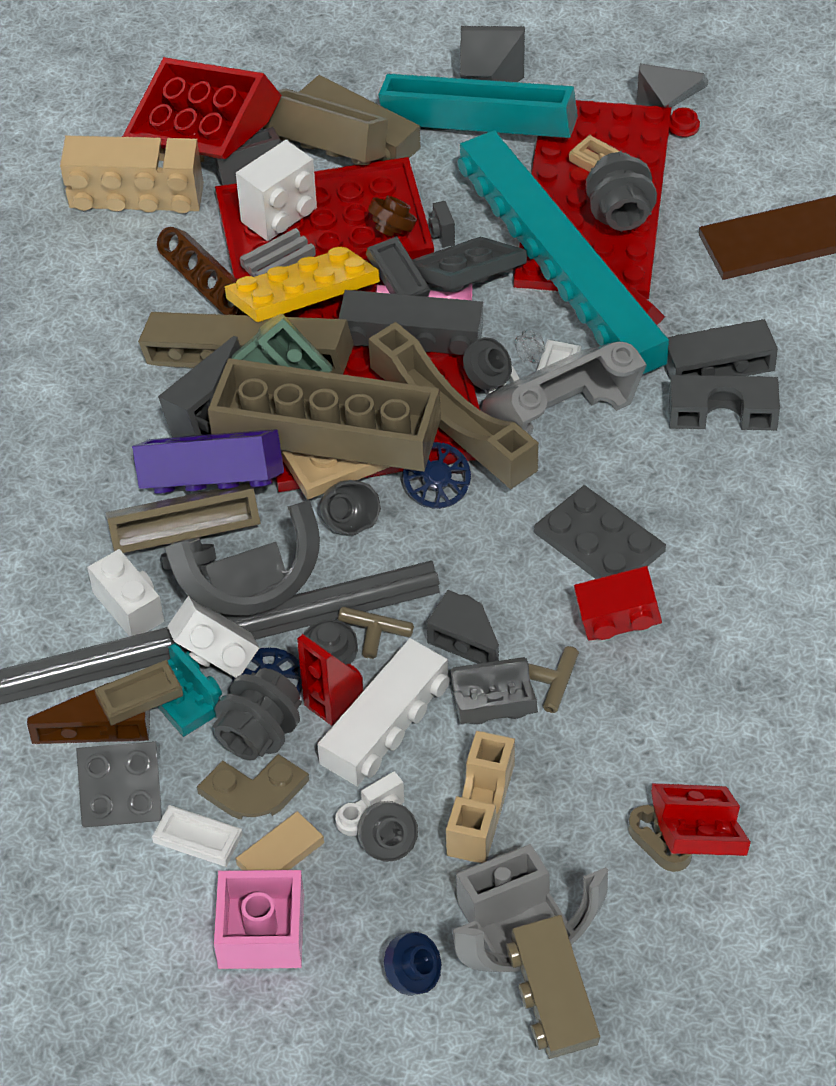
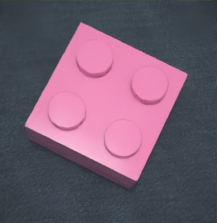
[214,870,304,969]

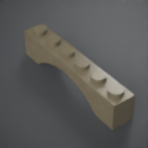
[369,322,539,489]

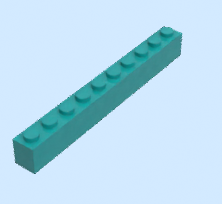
[458,130,669,374]

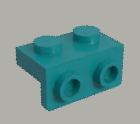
[157,643,222,737]

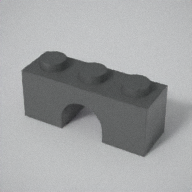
[669,375,780,431]

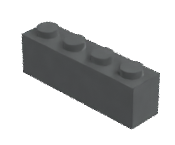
[339,290,483,355]

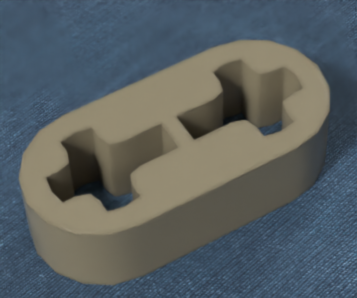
[628,805,692,872]

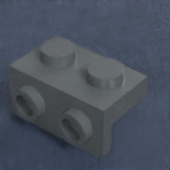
[451,657,538,724]

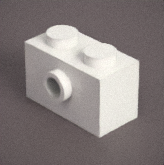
[87,549,164,636]
[167,596,259,678]

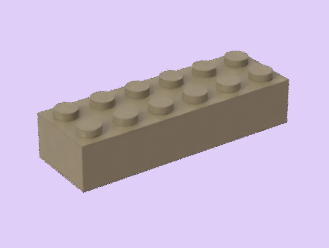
[208,358,441,472]

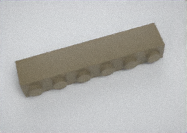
[138,312,354,375]

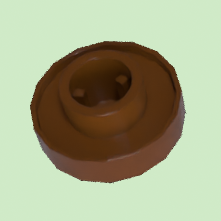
[368,195,417,236]

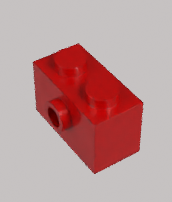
[574,566,662,641]

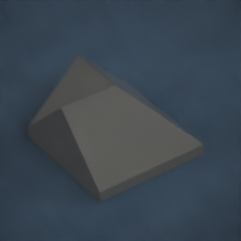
[460,26,525,82]
[636,63,708,108]

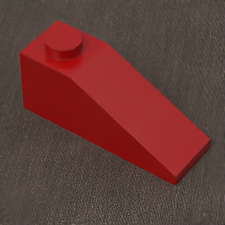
[297,634,363,726]

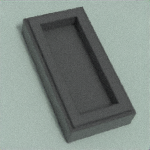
[366,236,431,297]

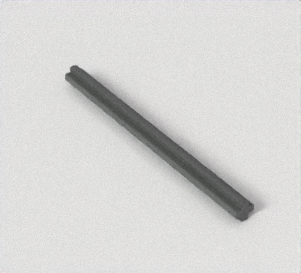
[0,560,440,705]

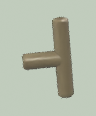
[338,606,414,659]
[528,646,579,713]

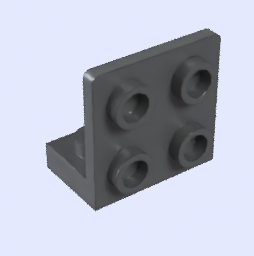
[76,741,162,828]

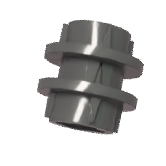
[586,151,657,232]
[212,668,302,761]

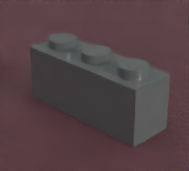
[665,319,778,380]

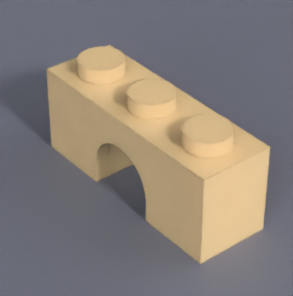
[446,731,515,863]

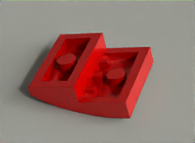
[651,783,751,856]

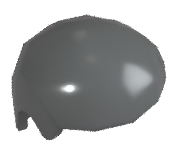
[320,480,381,536]

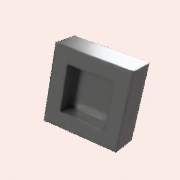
[428,201,455,248]

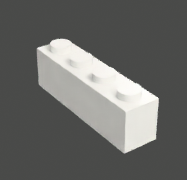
[317,638,450,787]

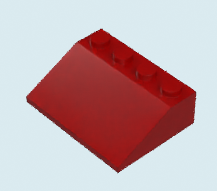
[122,57,282,159]

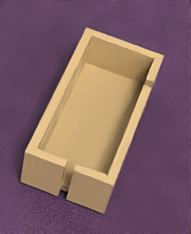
[60,135,204,213]

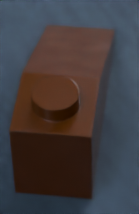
[27,683,151,744]

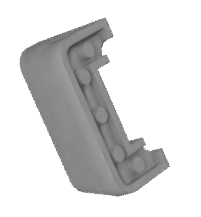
[481,342,647,435]

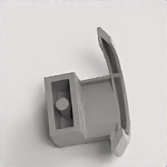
[453,844,608,972]

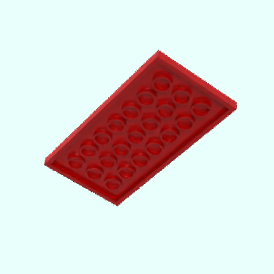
[514,100,672,299]

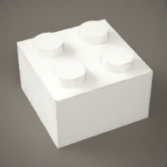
[236,140,317,241]

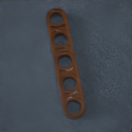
[157,227,248,316]

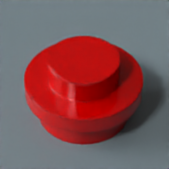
[669,107,700,137]

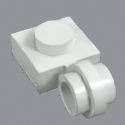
[335,771,404,836]

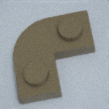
[197,754,309,820]

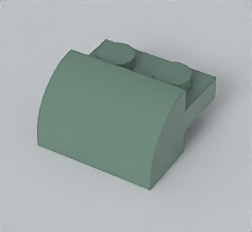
[231,314,332,373]

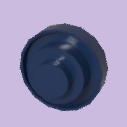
[384,932,442,996]

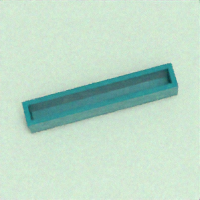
[378,74,578,138]

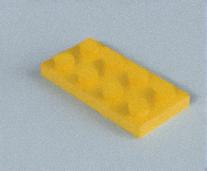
[225,247,380,322]

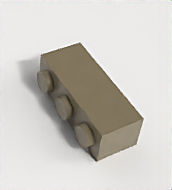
[506,915,600,1059]

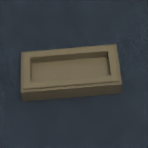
[94,659,183,726]

